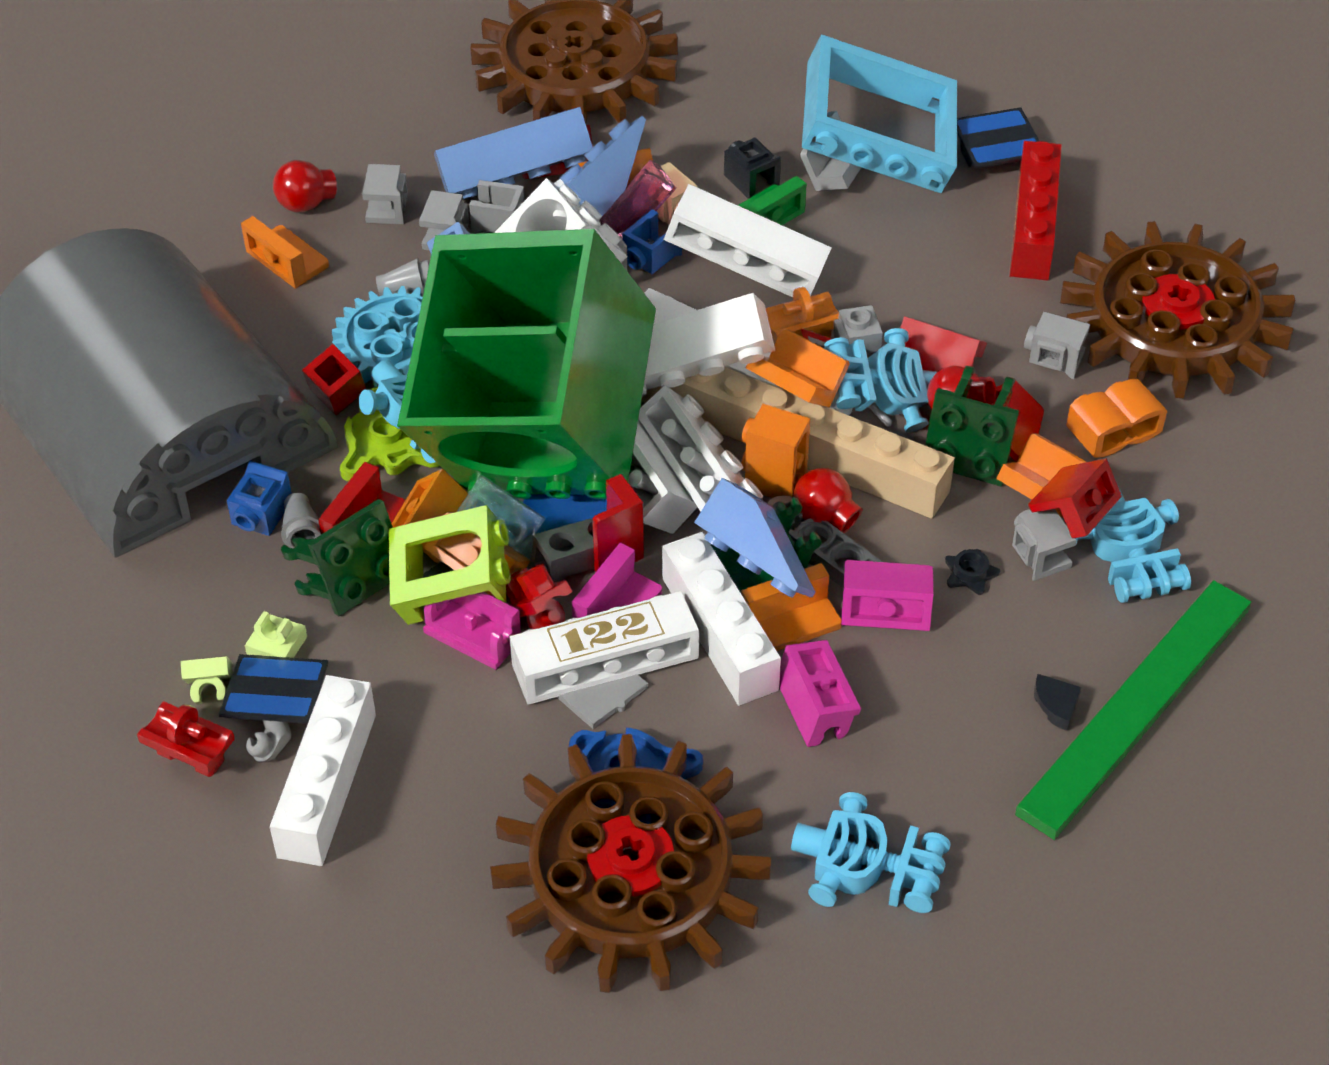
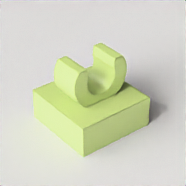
[245,611,307,658]
[181,656,233,704]

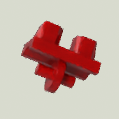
[506,564,572,629]
[137,701,235,777]

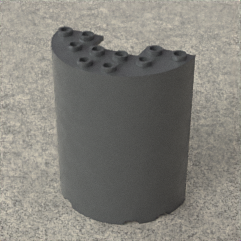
[0,228,338,558]

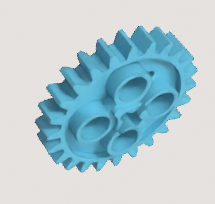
[332,286,423,387]

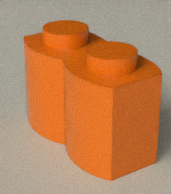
[1066,379,1167,458]

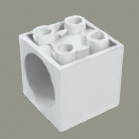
[495,178,627,263]

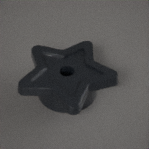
[945,549,1000,595]

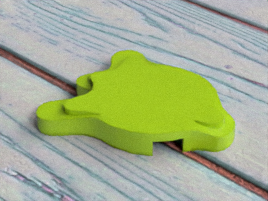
[340,387,440,481]

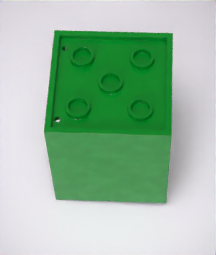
[397,229,656,499]

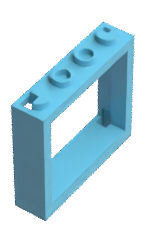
[802,34,957,193]

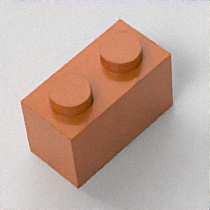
[741,404,811,498]

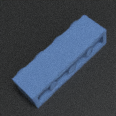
[434,107,593,200]

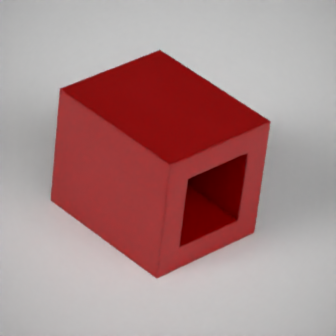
[302,344,367,415]

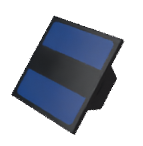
[957,107,1039,169]
[219,654,328,723]

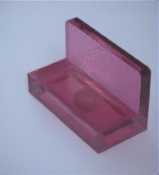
[599,160,676,239]

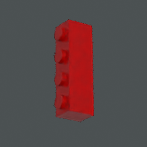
[1009,140,1062,281]

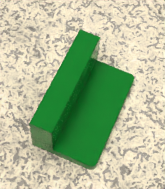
[737,176,807,225]

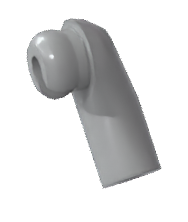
[246,720,291,762]

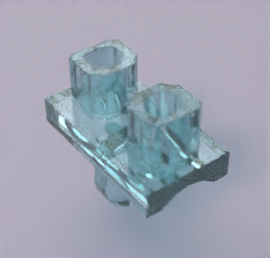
[457,475,546,554]

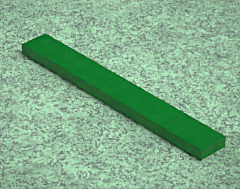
[1015,580,1252,840]

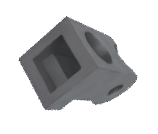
[531,518,595,582]

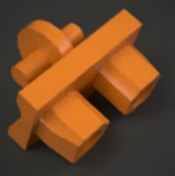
[766,287,839,344]

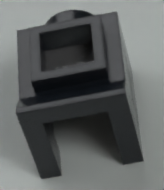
[724,137,781,199]

